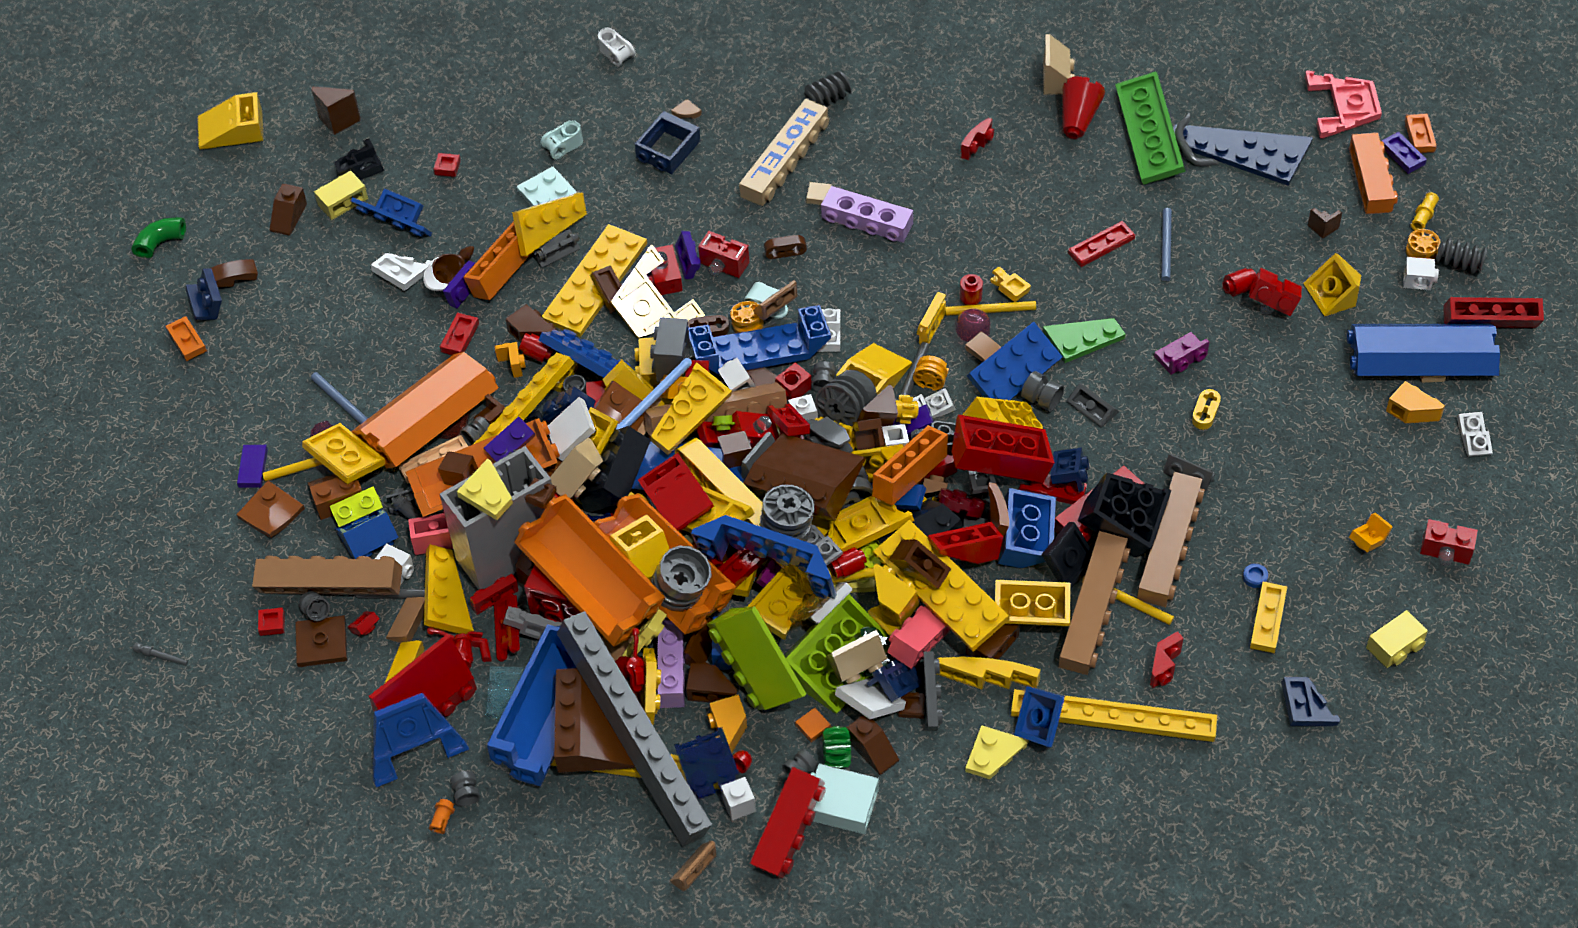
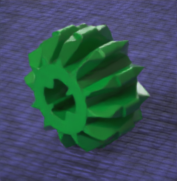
[822,726,851,769]

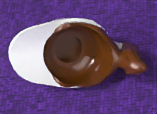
[423,246,474,291]

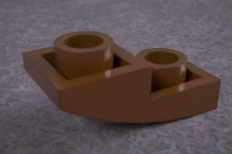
[211,259,258,287]

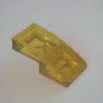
[790,594,828,623]

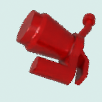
[427,627,492,669]
[615,628,645,694]

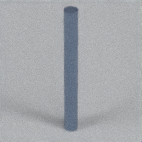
[1161,208,1172,281]
[311,372,368,424]

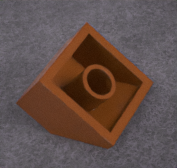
[307,474,362,520]

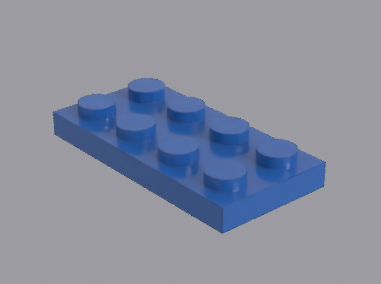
[966,322,1063,400]
[539,329,635,378]

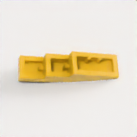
[937,657,1041,689]

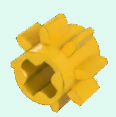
[896,395,919,424]

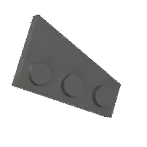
[922,651,943,731]

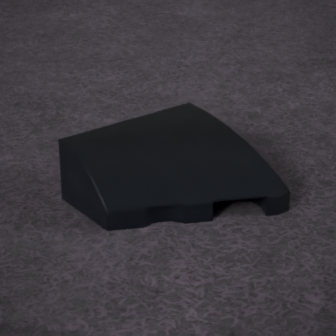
[334,138,384,180]

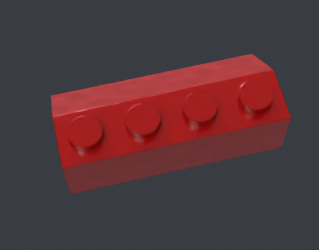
[952,414,1055,483]

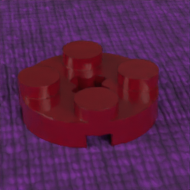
[937,488,986,518]

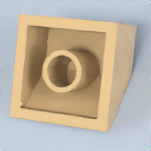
[1043,34,1074,94]
[550,437,603,499]
[826,630,887,684]

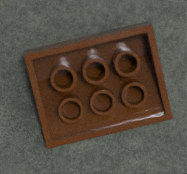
[743,433,866,522]
[554,668,635,773]

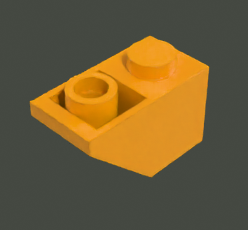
[1386,381,1445,423]
[707,695,747,757]

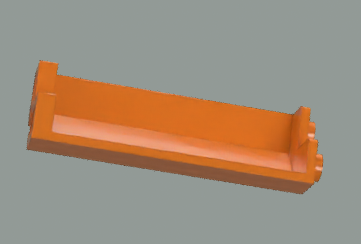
[351,352,499,468]
[405,418,560,517]
[594,493,737,634]
[514,494,666,647]

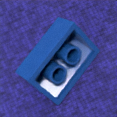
[998,488,1056,568]

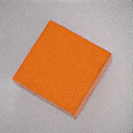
[795,708,831,743]

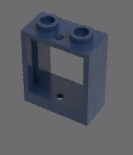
[635,111,700,174]

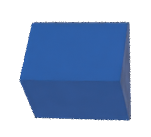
[1014,686,1065,747]

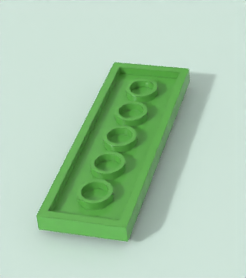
[1115,71,1185,185]

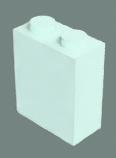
[811,764,879,834]

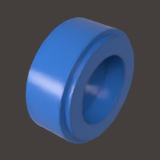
[1243,564,1268,588]

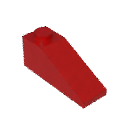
[927,522,1004,564]

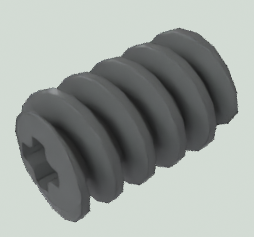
[804,71,851,106]
[1436,237,1488,274]

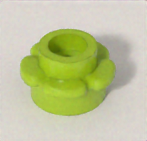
[712,415,735,431]

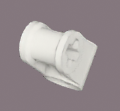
[598,28,636,67]

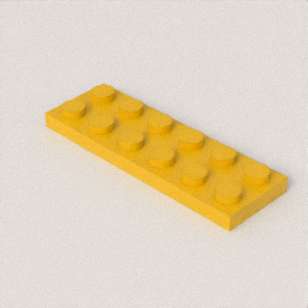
[542,224,647,337]
[873,520,1010,651]

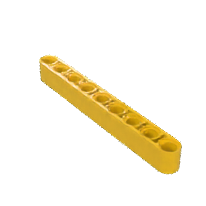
[674,438,832,595]

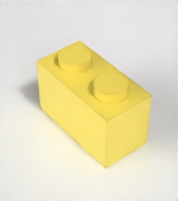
[314,171,368,220]
[1366,610,1428,668]

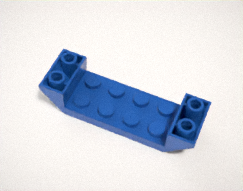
[689,305,831,375]
[691,515,837,599]

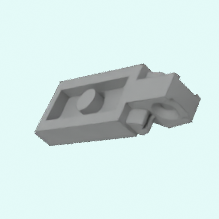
[503,607,562,640]

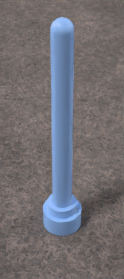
[616,358,692,430]

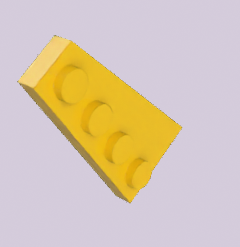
[512,193,587,256]
[424,544,474,634]

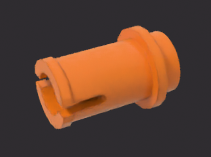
[429,799,455,834]

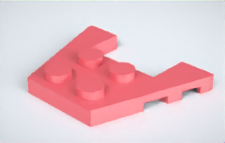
[1305,71,1382,138]

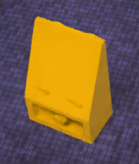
[198,92,264,149]
[836,343,912,395]
[962,397,1048,437]

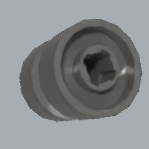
[1021,371,1065,412]

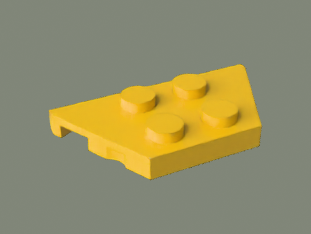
[682,486,755,533]
[828,495,914,552]
[641,648,661,725]

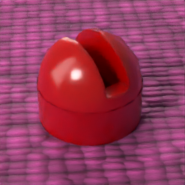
[730,751,752,773]

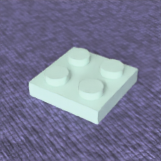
[517,167,577,207]

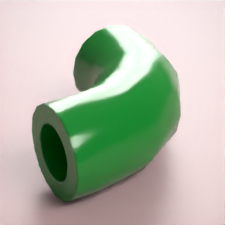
[131,217,186,258]

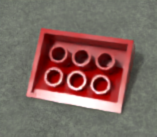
[369,633,477,716]

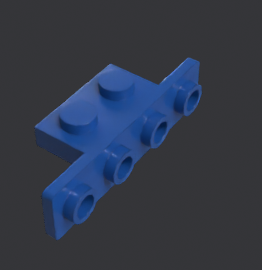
[351,189,432,237]

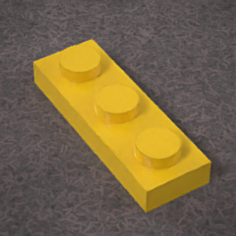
[1250,582,1287,653]

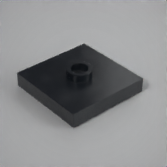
[1041,522,1093,590]

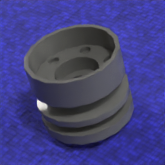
[815,370,877,426]
[759,485,814,542]
[651,546,711,611]

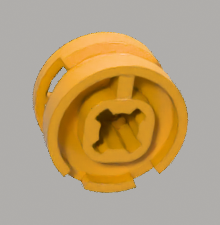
[1406,229,1440,259]
[730,301,764,333]
[913,356,949,391]

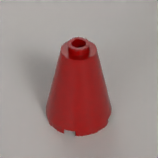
[1062,76,1105,139]

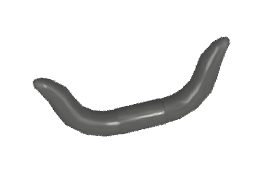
[1175,112,1219,167]

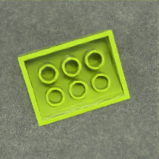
[784,594,890,714]
[707,607,806,710]

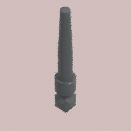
[133,642,188,665]

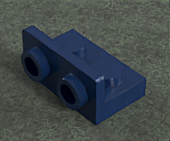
[185,268,222,320]
[1050,447,1090,492]
[866,659,924,702]

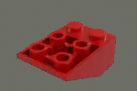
[638,453,714,531]

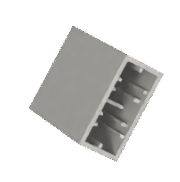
[440,446,552,590]

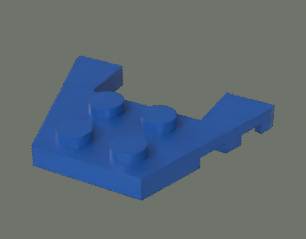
[373,693,469,787]

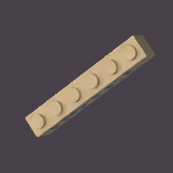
[739,99,829,206]

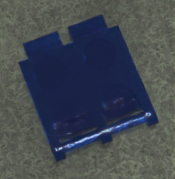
[674,727,740,799]

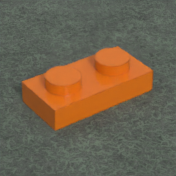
[1405,114,1437,153]
[166,316,207,361]

